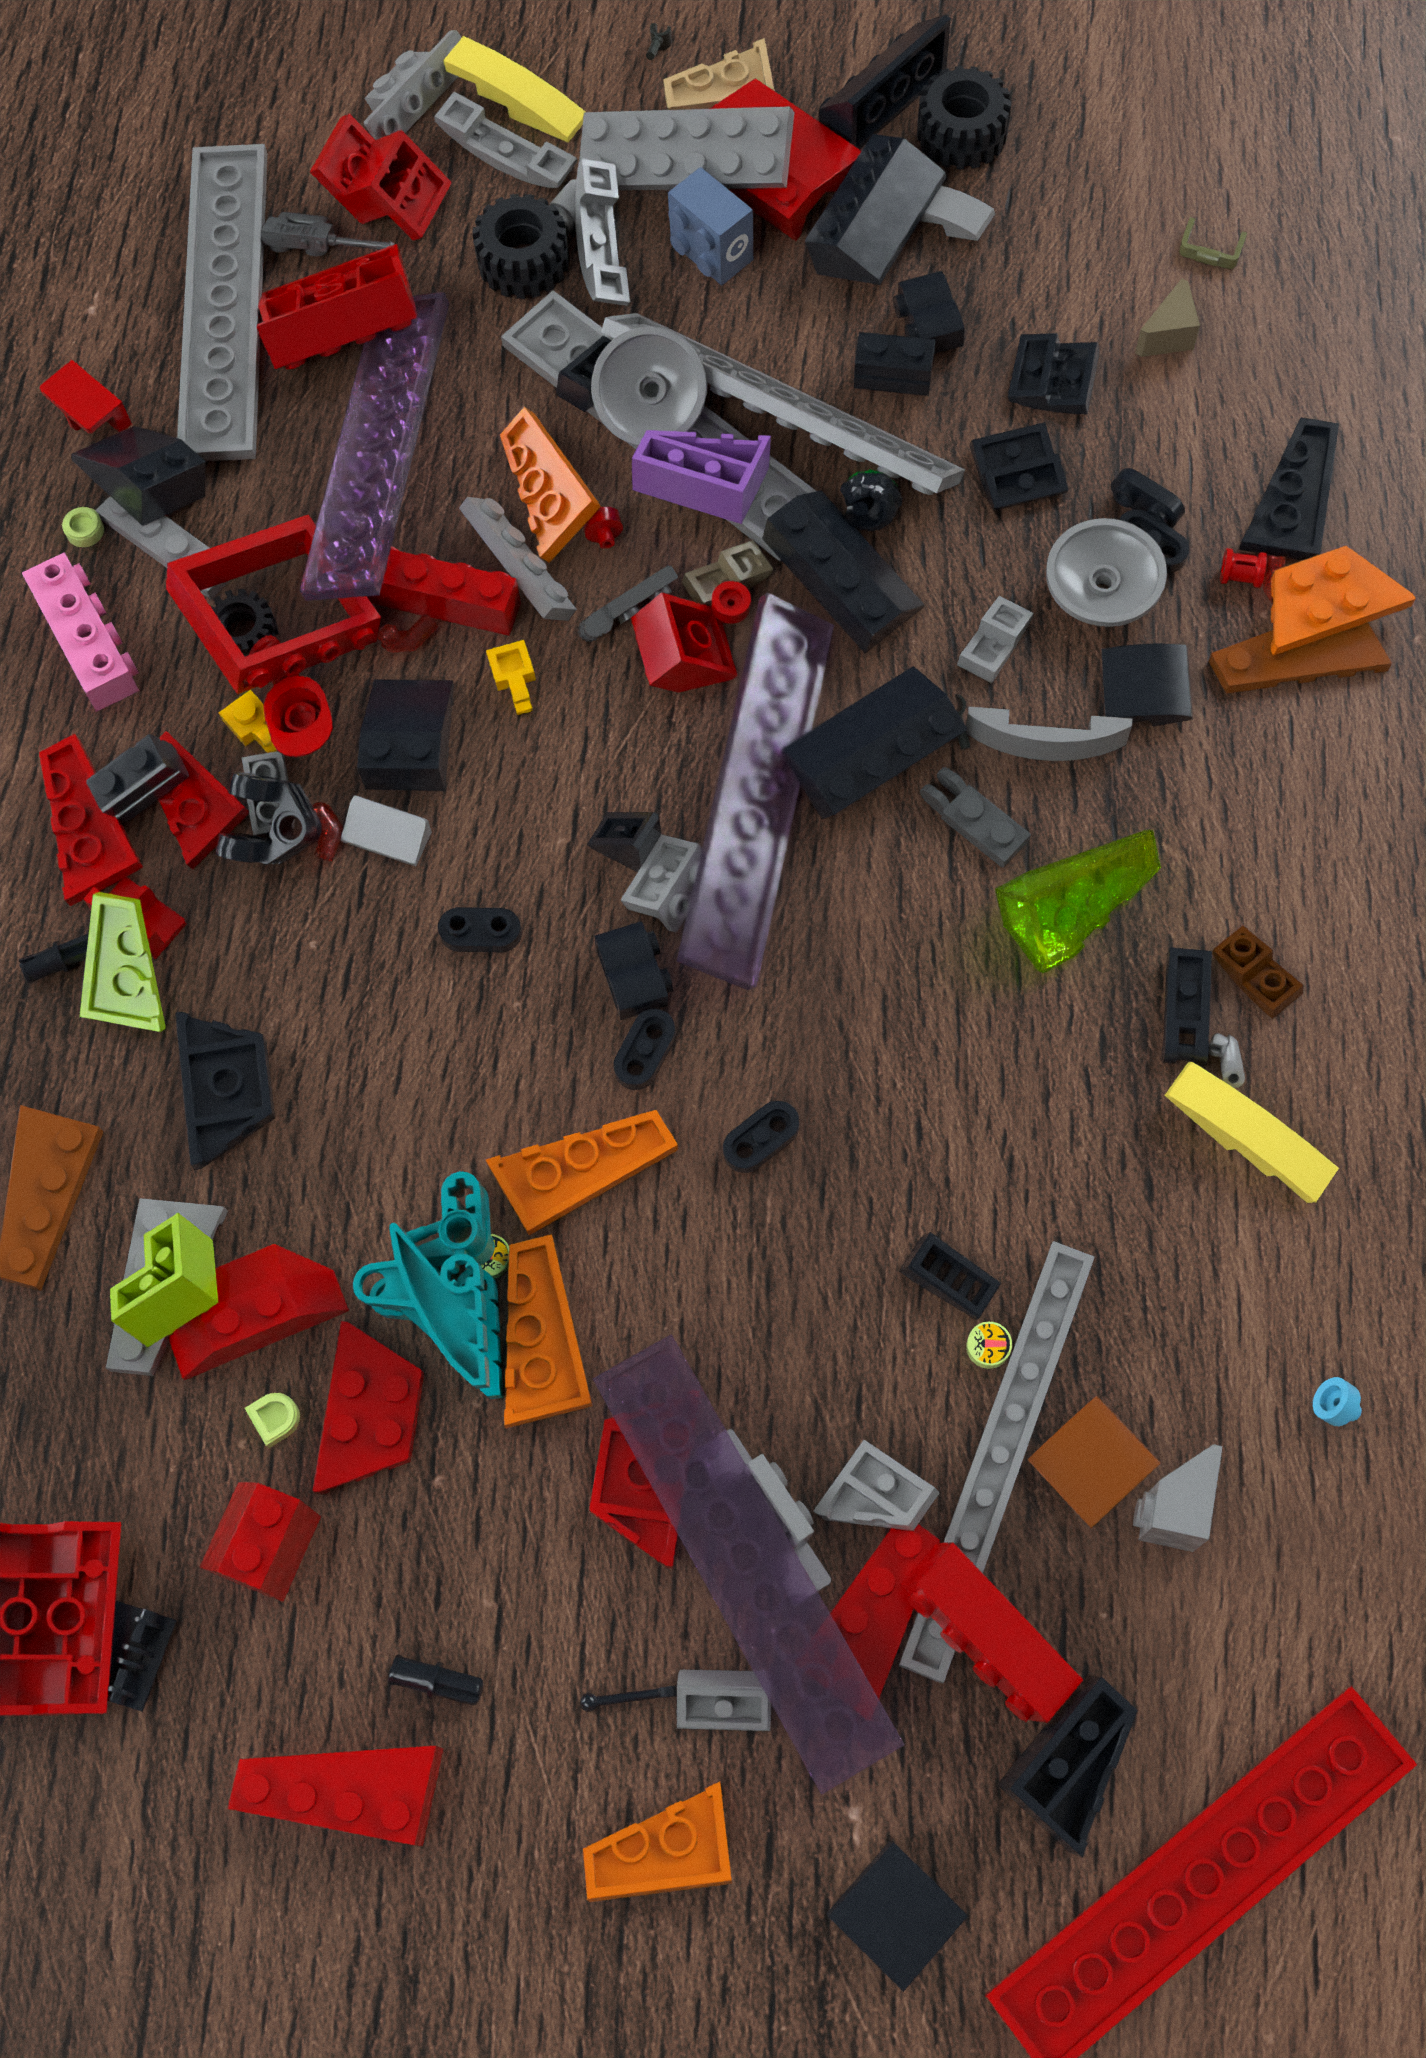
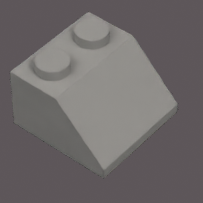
[1133,1444,1223,1552]

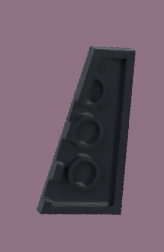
[1239,417,1339,561]

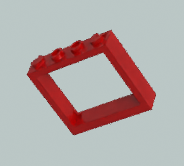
[166,515,381,694]

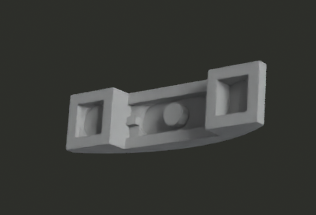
[434,92,577,188]
[575,159,630,306]
[966,707,1132,761]

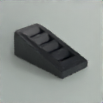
[556,335,612,412]
[899,1232,1001,1320]

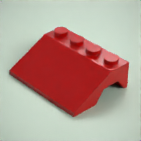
[709,78,861,241]
[256,244,417,369]
[0,1521,122,1716]

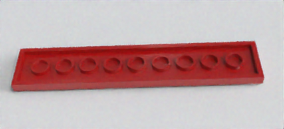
[984,1686,1417,2058]

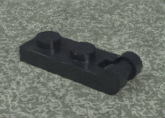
[1162,947,1212,1067]

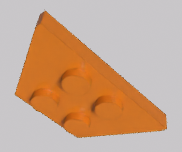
[1271,546,1416,656]

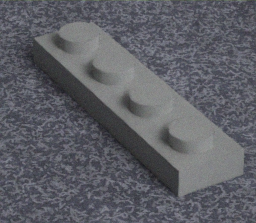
[95,496,229,600]
[459,497,577,621]

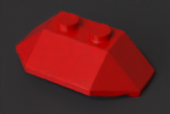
[169,1244,350,1380]

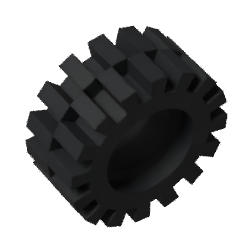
[210,589,279,657]

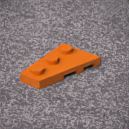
[583,1781,732,1902]

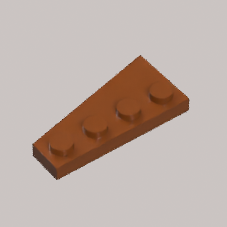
[0,1105,103,1291]

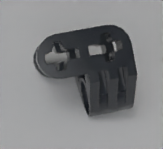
[215,772,322,864]

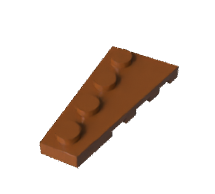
[1209,622,1392,694]

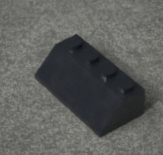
[818,15,951,149]
[805,134,947,285]
[762,490,924,653]
[780,666,968,819]

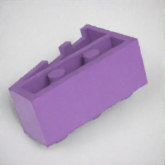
[632,430,771,524]

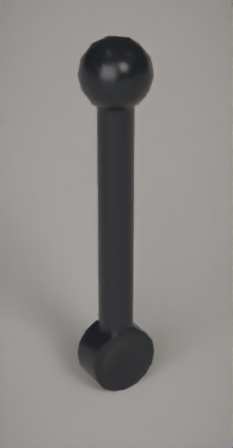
[580,1686,677,1712]

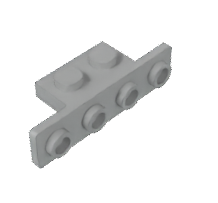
[364,30,461,140]
[695,1429,831,1606]

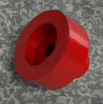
[583,507,623,549]
[711,581,751,624]

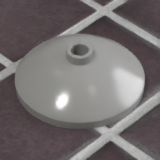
[591,326,707,446]
[1046,518,1167,627]

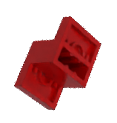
[310,113,452,241]

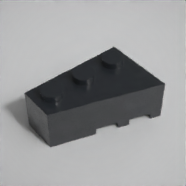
[997,1675,1138,1858]

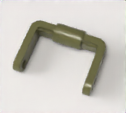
[1179,217,1247,269]

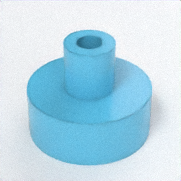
[1313,1377,1362,1426]

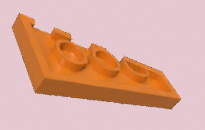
[500,407,601,563]
[485,1110,679,1235]
[504,1234,593,1428]

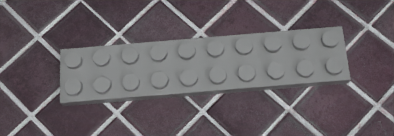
[177,144,268,461]
[501,290,816,561]
[601,313,965,495]

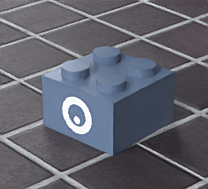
[668,167,753,285]

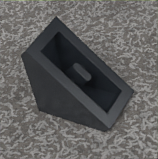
[587,812,661,872]

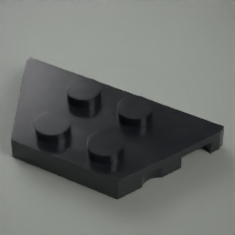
[175,1012,275,1170]

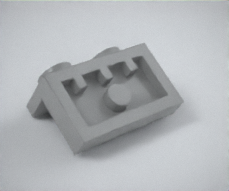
[621,834,715,932]

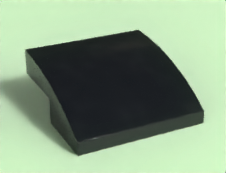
[1008,333,1100,414]
[969,422,1069,511]
[1101,643,1193,727]
[826,1840,968,1992]

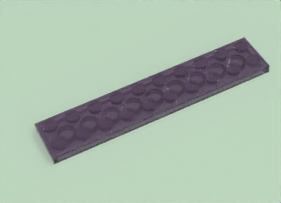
[299,292,449,601]
[677,593,834,990]
[592,1334,904,1795]

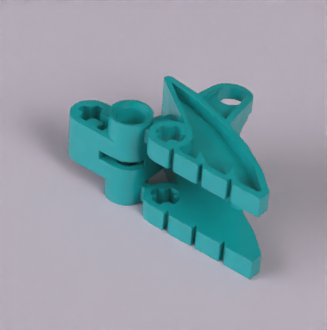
[353,1171,504,1399]

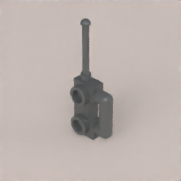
[261,212,394,256]

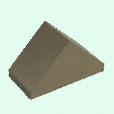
[1135,278,1200,357]

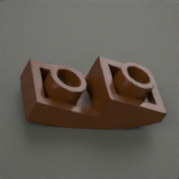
[1212,926,1304,1019]

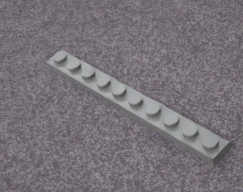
[899,1241,1095,1684]

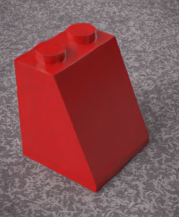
[199,1482,321,1602]

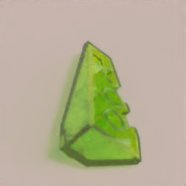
[995,829,1161,973]

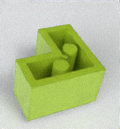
[110,1213,218,1347]

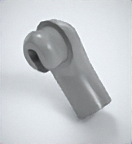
[1209,1033,1245,1088]

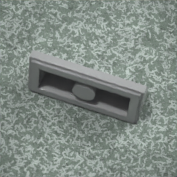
[341,795,432,867]
[677,1669,771,1731]

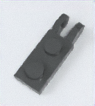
[577,565,678,643]
[919,767,1031,868]

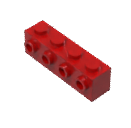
[354,543,521,636]
[901,1542,1083,1723]

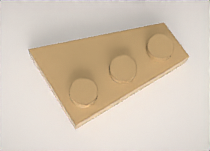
[663,38,774,110]

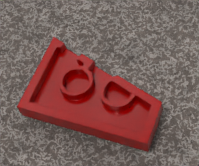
[158,731,249,870]

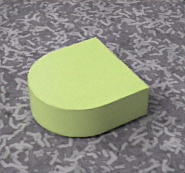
[245,1393,300,1448]

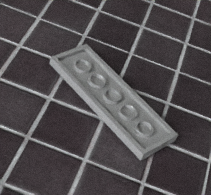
[579,107,795,190]

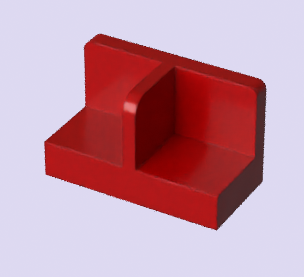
[39,360,132,434]
[83,877,186,960]

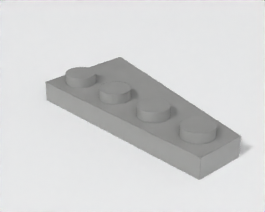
[106,1198,228,1376]

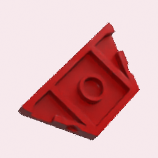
[312,1321,424,1495]
[589,1391,700,1569]

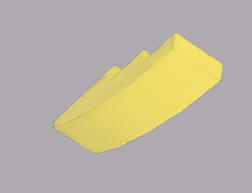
[443,36,586,143]
[1164,1062,1339,1203]

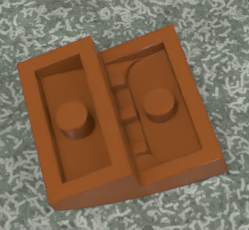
[1027,1395,1161,1528]

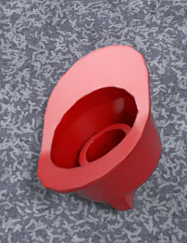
[263,675,333,757]

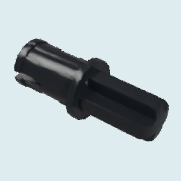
[19,933,89,983]
[388,1654,484,1706]

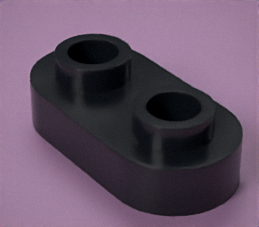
[1111,468,1185,528]
[1119,510,1189,573]
[438,907,522,953]
[614,1009,676,1090]
[723,1101,799,1173]

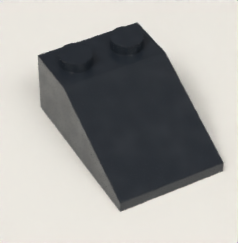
[71,426,205,526]
[357,679,454,791]

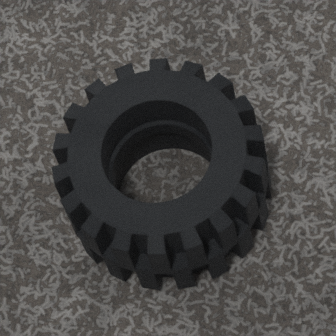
[917,66,1011,170]
[472,194,569,299]

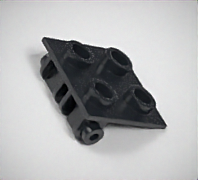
[108,1601,177,1712]

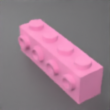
[22,552,139,712]

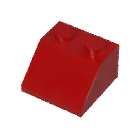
[631,592,738,693]

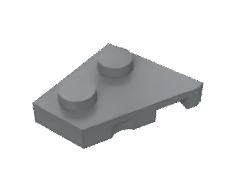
[813,1440,939,1531]

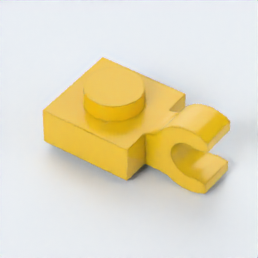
[486,640,536,715]
[219,690,277,753]

